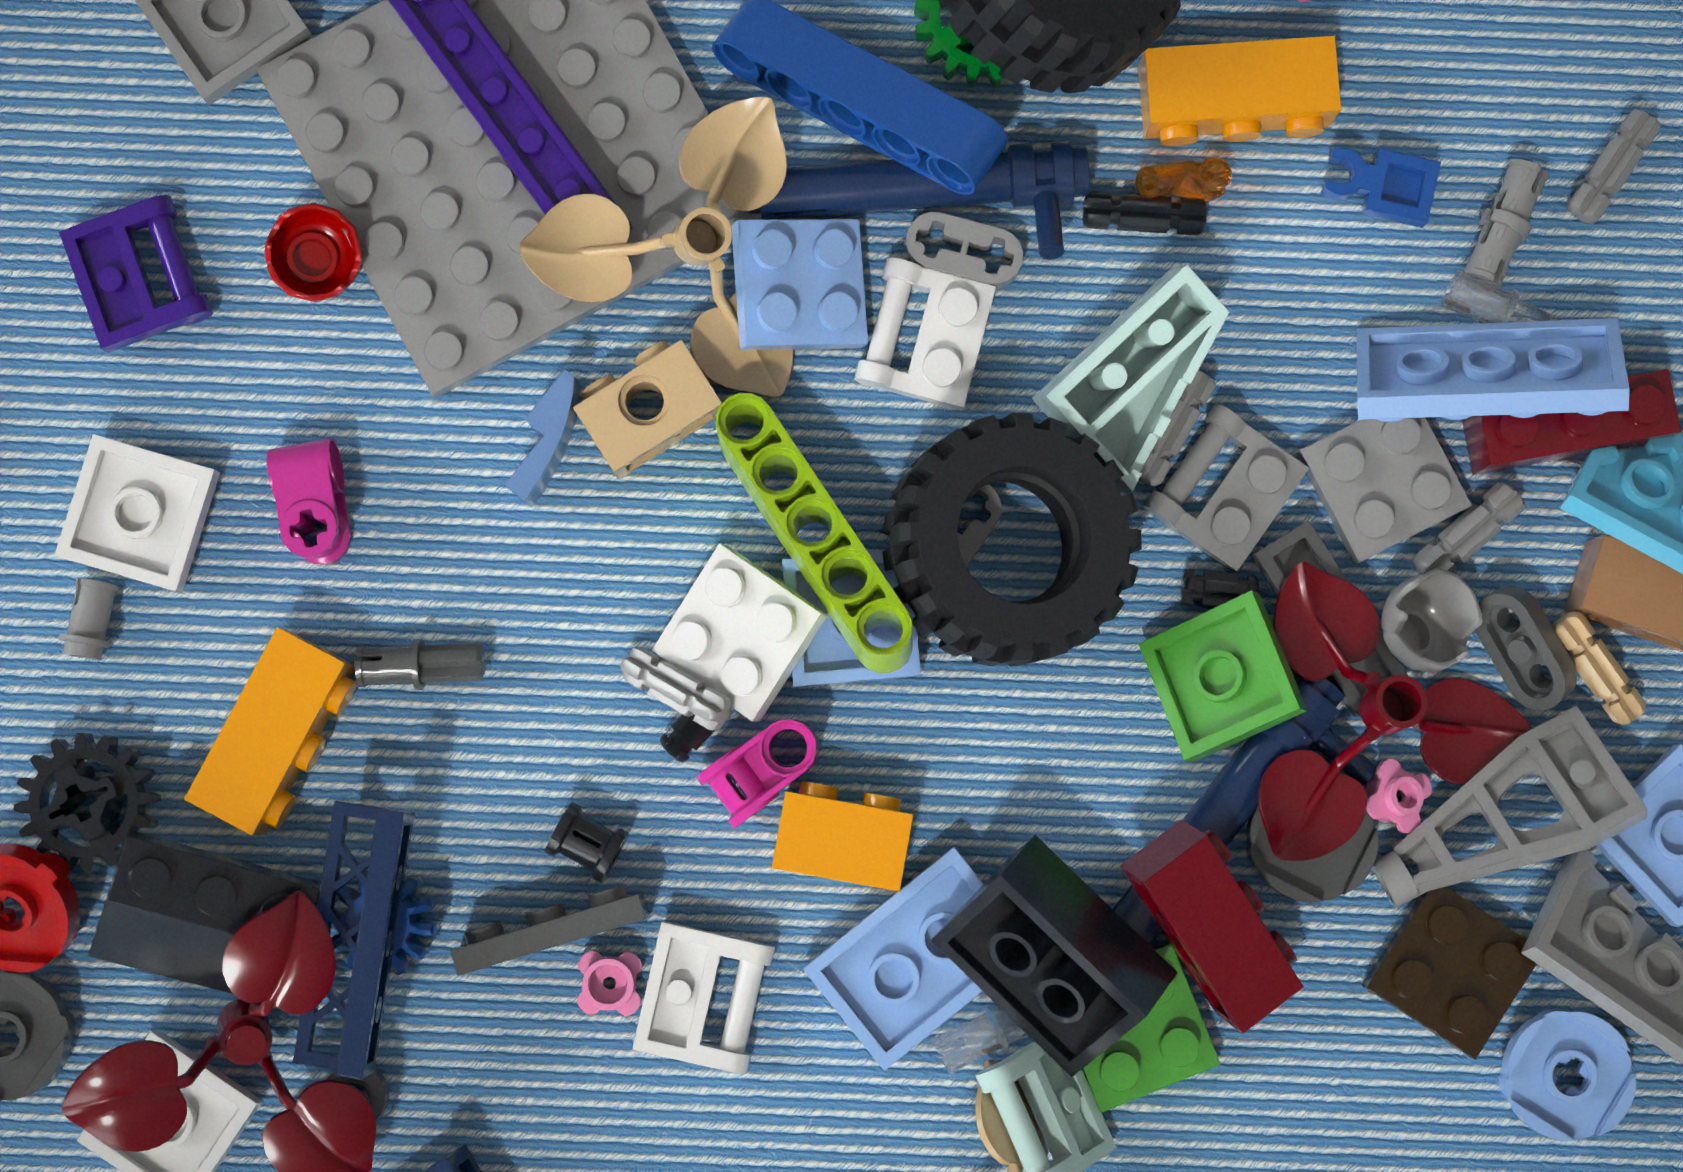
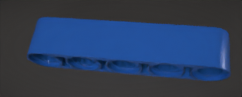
[712,0,1008,195]

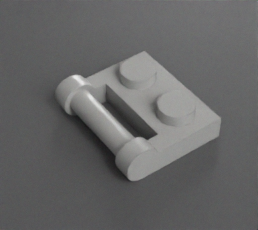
[1143,403,1310,573]

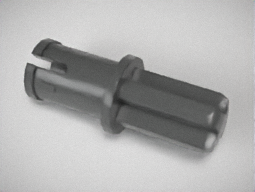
[354,639,486,690]

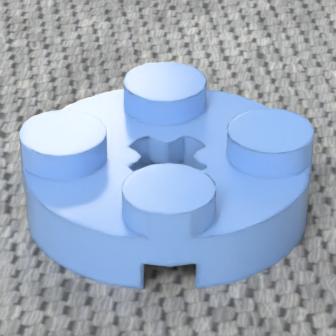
[1499,1009,1636,1141]

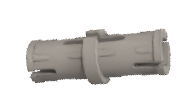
[1462,159,1549,291]

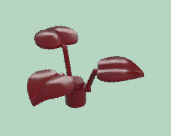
[1258,561,1533,861]
[62,890,376,1172]

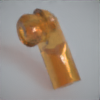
[1136,157,1233,202]

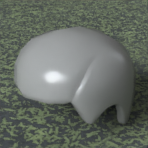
[1380,568,1483,674]

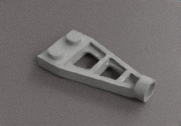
[1372,705,1647,908]

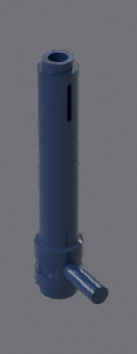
[749,140,1090,260]
[1113,675,1377,945]

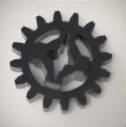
[14,733,161,873]

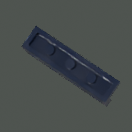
[293,801,415,1080]

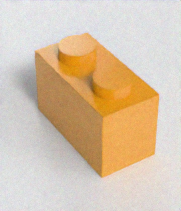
[772,781,913,892]

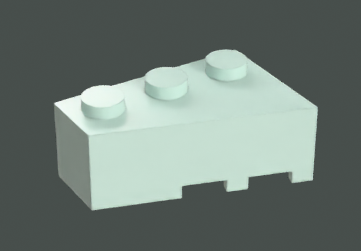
[1032,264,1230,491]

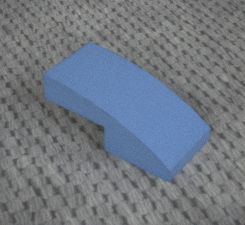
[504,369,581,507]

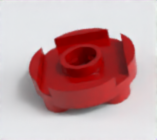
[0,844,80,973]

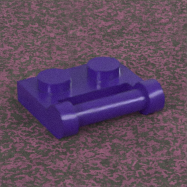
[59,195,213,353]

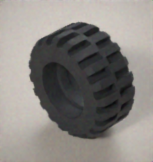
[939,0,1181,94]
[882,413,1142,667]

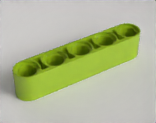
[715,393,913,673]

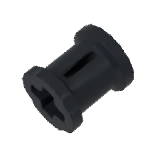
[545,802,629,883]

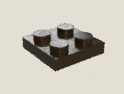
[1362,887,1537,1060]

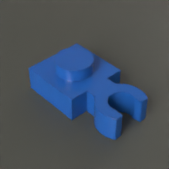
[1321,148,1441,228]

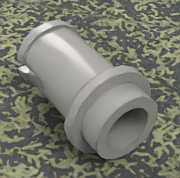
[59,578,118,661]

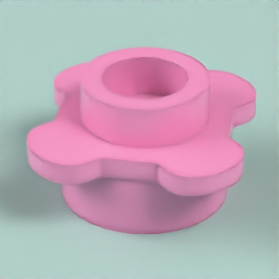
[1365,759,1432,833]
[577,950,642,1016]

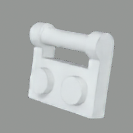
[854,258,996,411]
[632,921,775,1074]

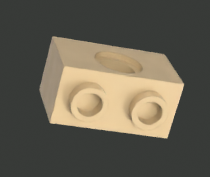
[573,340,722,480]

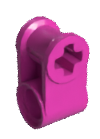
[266,438,351,565]
[696,719,820,829]

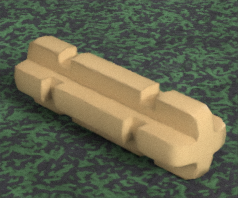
[1552,611,1646,725]

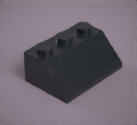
[88,829,320,994]
[931,835,1178,1077]

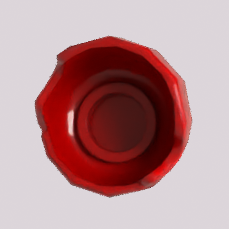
[264,203,363,303]

